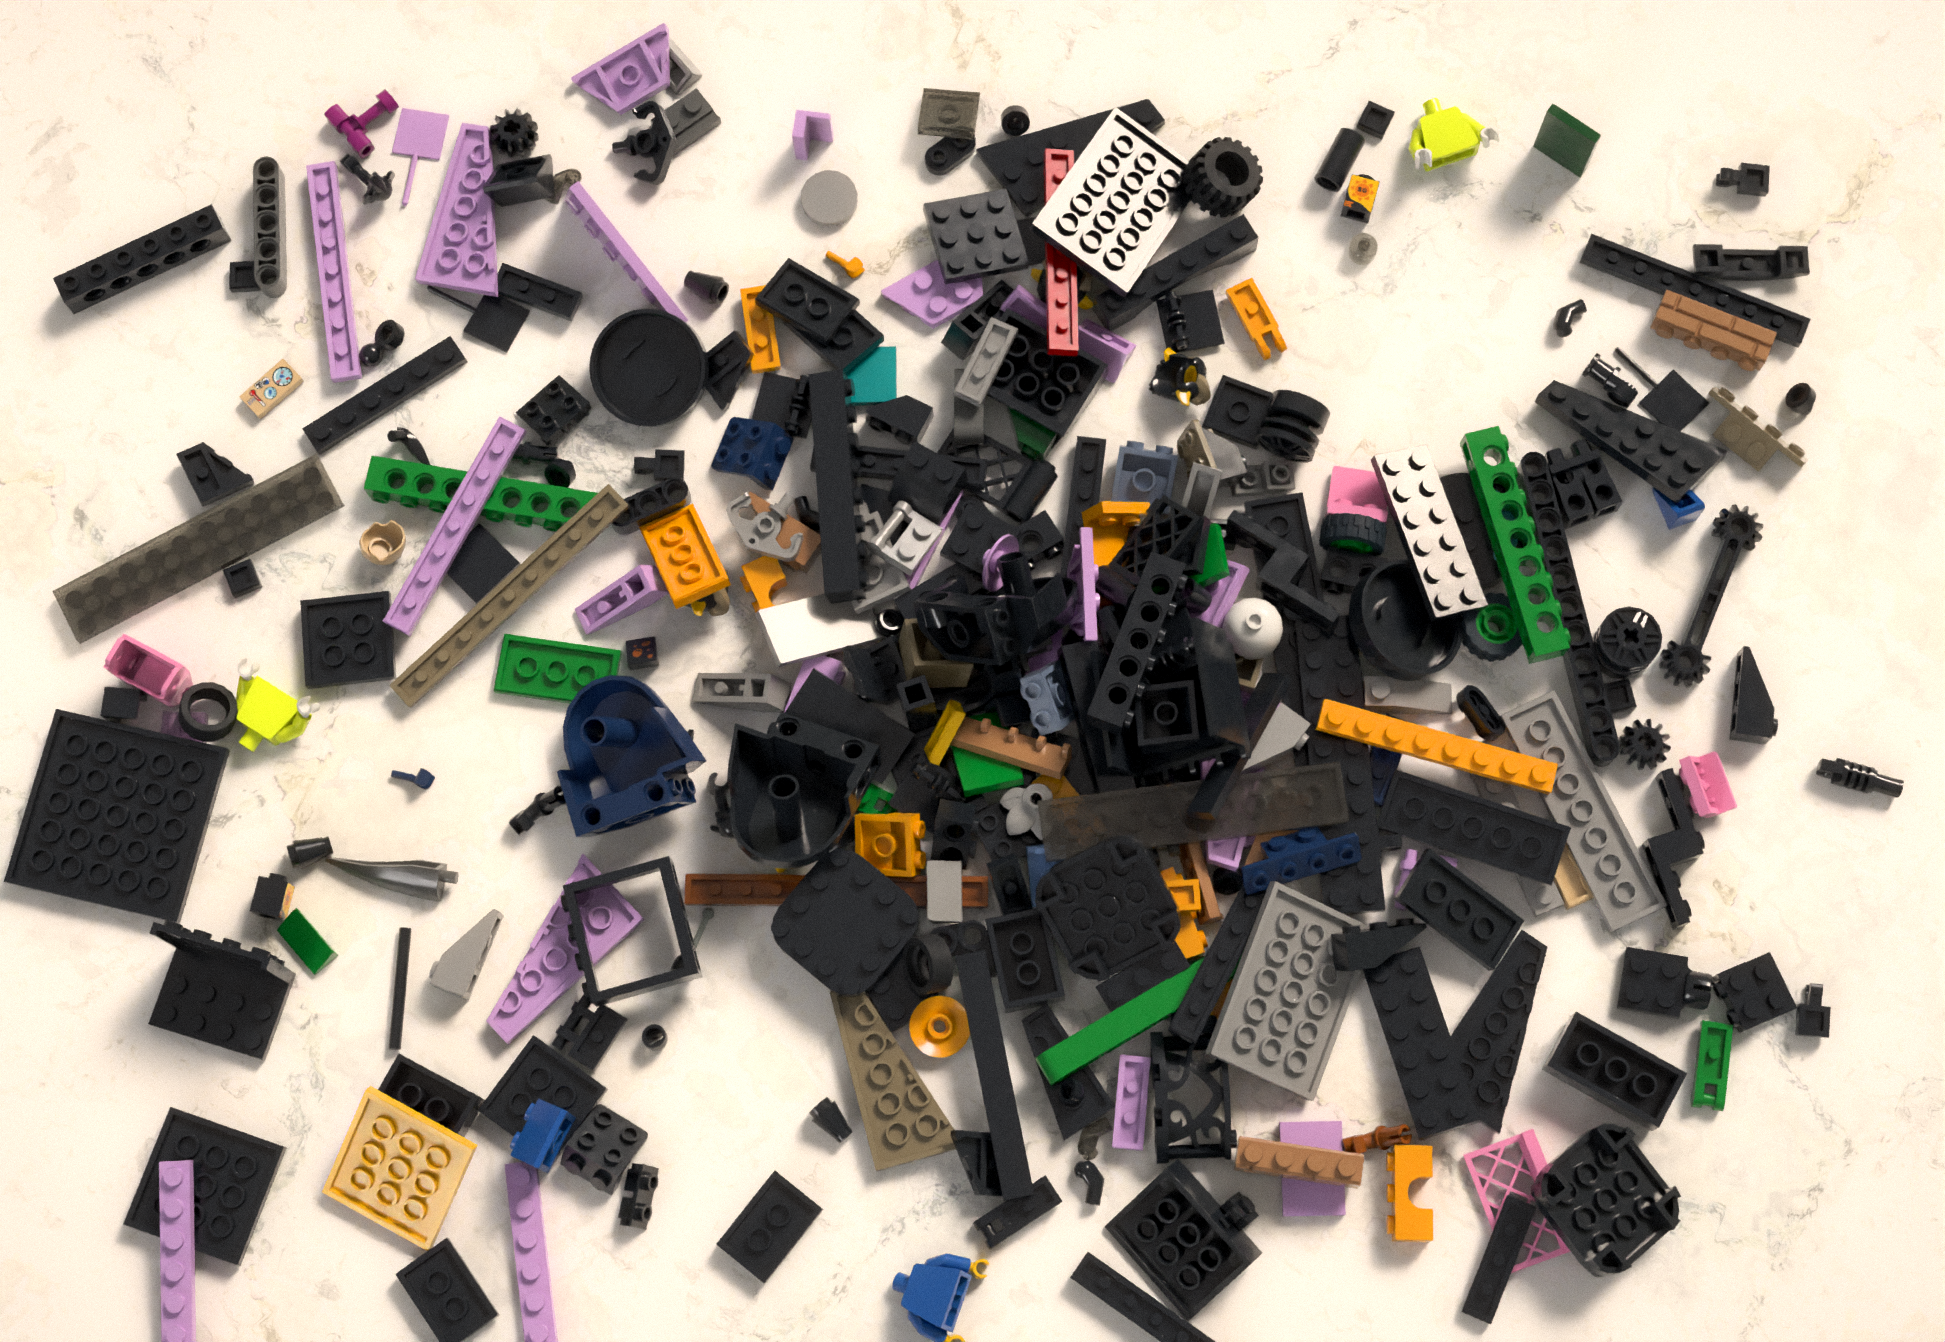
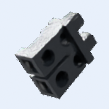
[1544,439,1623,529]

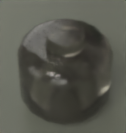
[1348,233,1378,265]

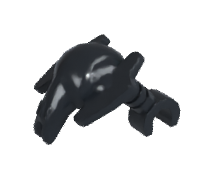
[340,154,395,205]
[706,772,735,838]

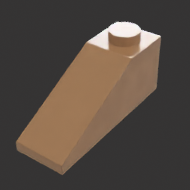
[749,491,821,574]

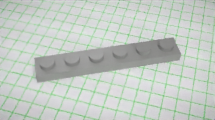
[1470,740,1564,917]

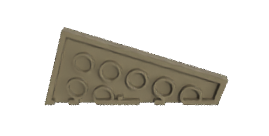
[830,992,956,1172]

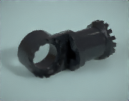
[1582,353,1638,408]

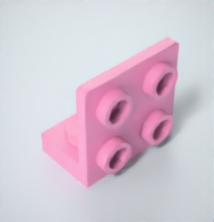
[1325,466,1388,524]

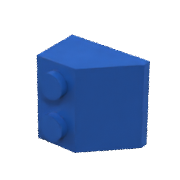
[510,1098,576,1174]

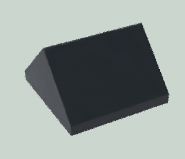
[483,154,554,207]

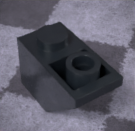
[865,395,934,445]

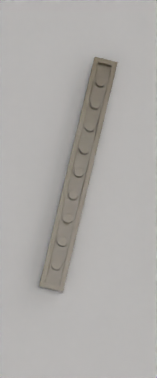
[389,484,630,708]

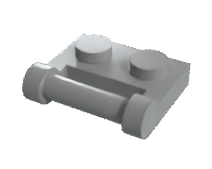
[866,501,943,576]

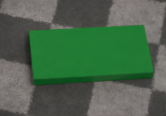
[493,634,622,704]

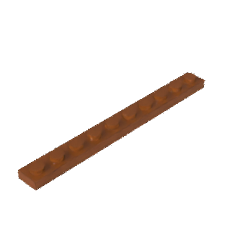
[684,874,989,908]

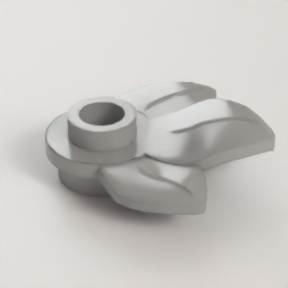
[999,783,1055,840]

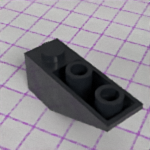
[1331,918,1427,971]

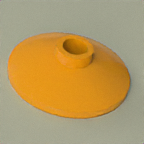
[909,996,970,1058]

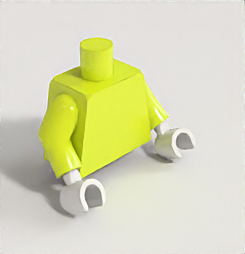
[1408,98,1500,172]
[236,658,320,752]

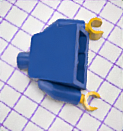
[892,1253,990,1342]

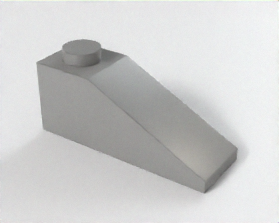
[693,673,791,712]
[1362,676,1452,714]
[1238,702,1311,779]
[429,909,504,1000]

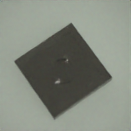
[918,88,980,139]

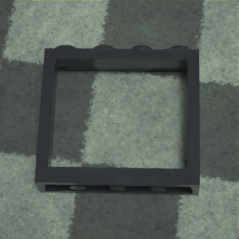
[560,856,703,1007]

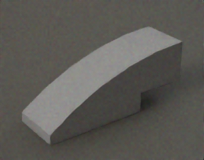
[1179,462,1222,519]

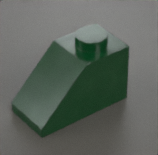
[1007,407,1059,461]

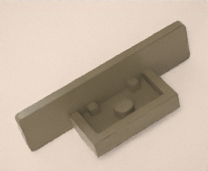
[1708,387,1808,472]

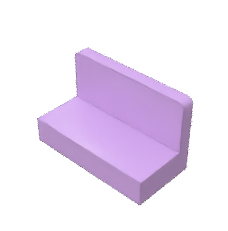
[792,109,834,160]
[1078,318,1137,383]

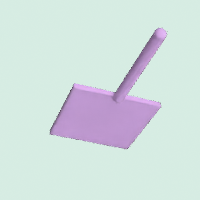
[392,108,449,206]

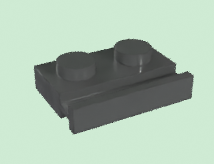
[651,88,722,155]

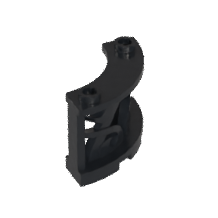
[1150,1032,1237,1164]

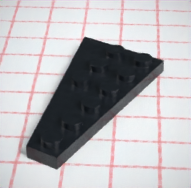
[1535,380,1728,504]

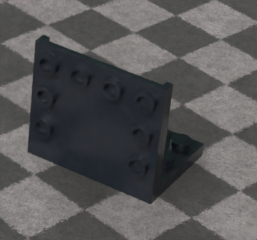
[148,920,296,1061]

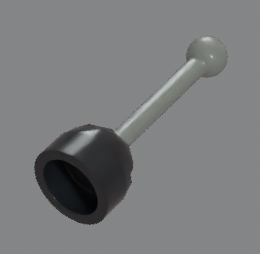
[670,908,714,971]

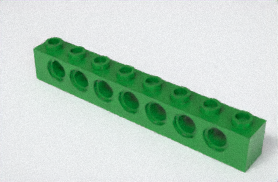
[1459,426,1571,664]
[364,455,598,532]

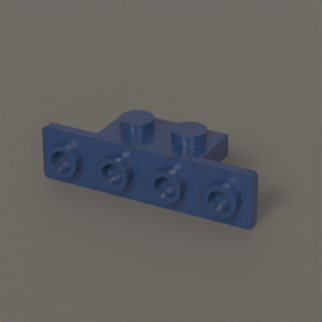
[1241,826,1362,895]

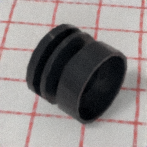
[1255,389,1330,463]
[1592,606,1662,680]

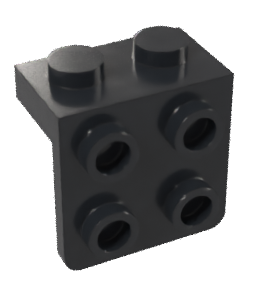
[842,635,907,705]
[560,1104,648,1196]

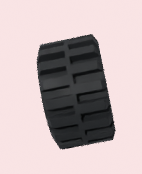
[1183,137,1263,218]

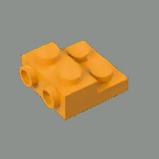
[855,813,926,877]

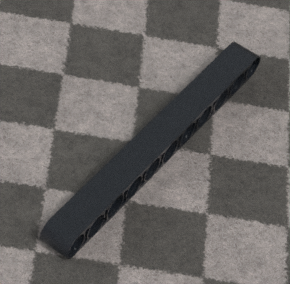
[1517,452,1620,767]

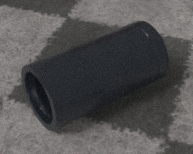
[1314,128,1365,192]

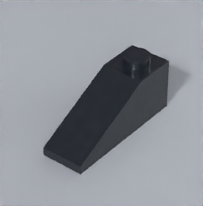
[941,279,1014,361]
[1729,646,1778,744]

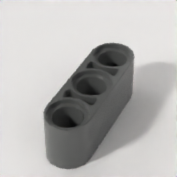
[954,369,984,445]

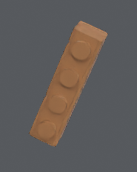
[1650,289,1777,371]
[1234,1136,1364,1189]

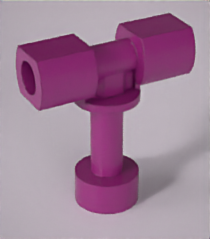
[324,89,399,159]

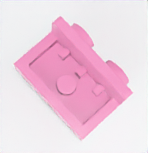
[1679,752,1737,818]

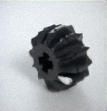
[490,108,539,159]
[1619,719,1671,770]

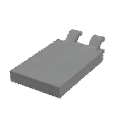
[851,500,911,615]

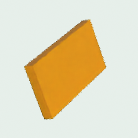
[639,504,731,609]

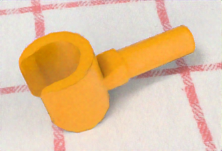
[825,251,865,278]

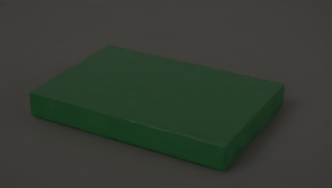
[1533,103,1601,178]

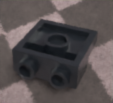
[1712,952,1797,1033]

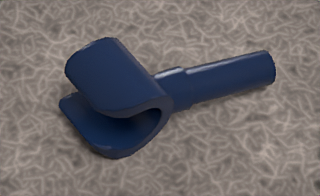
[391,768,435,790]

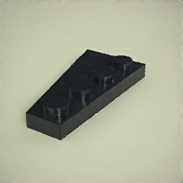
[1021,1004,1115,1141]

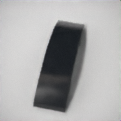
[1692,244,1810,281]

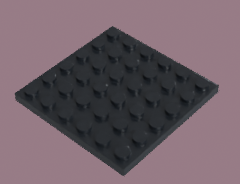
[4,709,230,924]

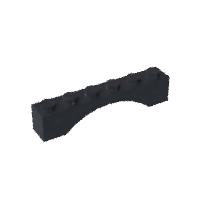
[1093,214,1259,331]

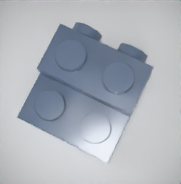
[1111,440,1178,514]
[1020,660,1075,736]

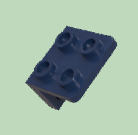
[711,417,794,491]

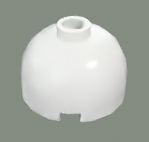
[1222,598,1283,660]

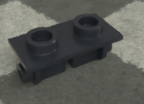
[618,1163,659,1230]

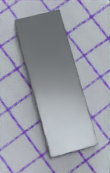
[953,317,1018,407]

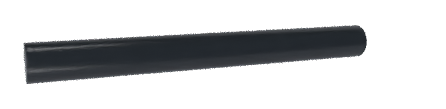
[389,927,411,1050]

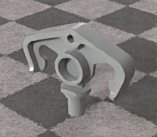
[726,492,804,562]

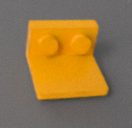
[1081,501,1150,567]

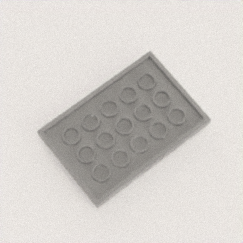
[1205,881,1369,1101]

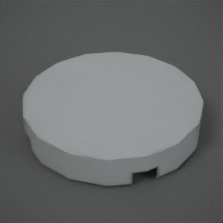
[801,170,858,227]

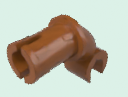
[1342,1124,1412,1154]

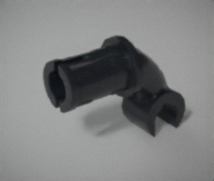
[509,786,566,835]

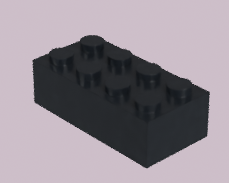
[1542,1011,1687,1131]

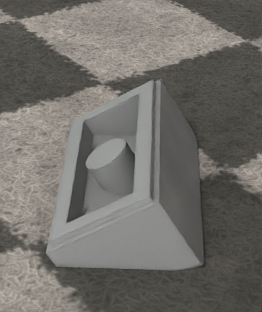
[669,37,703,95]
[927,860,963,924]

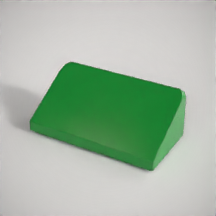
[277,908,338,975]

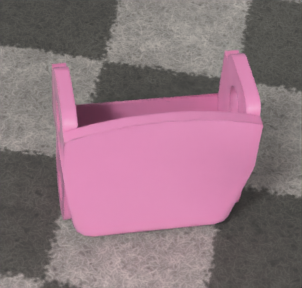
[103,634,193,707]

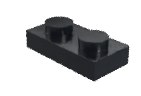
[986,853,1033,915]

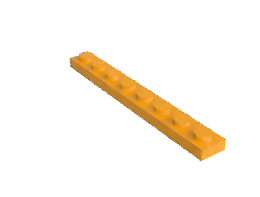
[1315,699,1558,795]

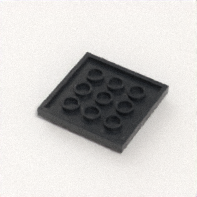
[123,1107,287,1266]

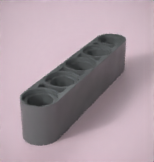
[253,156,287,298]

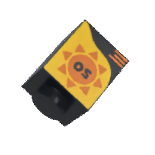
[1340,174,1380,224]
[250,873,295,921]

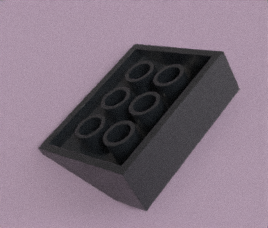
[987,308,1108,438]
[1104,1159,1263,1321]

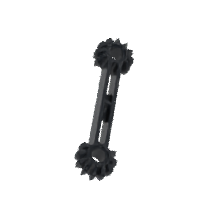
[1659,504,1763,688]

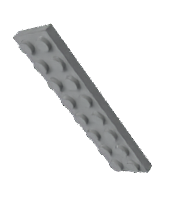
[1500,690,1667,933]

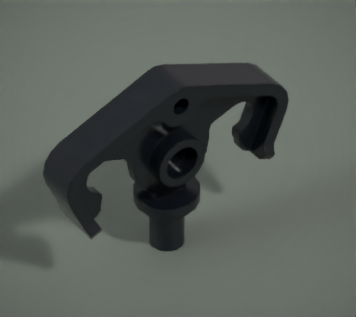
[612,101,677,185]

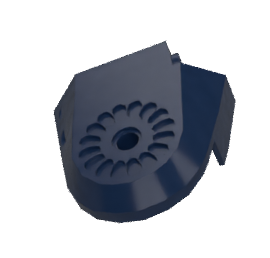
[557,675,706,837]

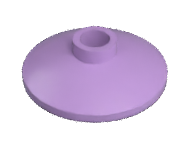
[982,534,1019,592]

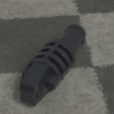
[1816,758,1904,798]

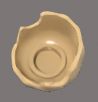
[359,520,406,565]

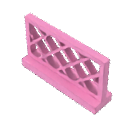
[1463,1129,1571,1273]

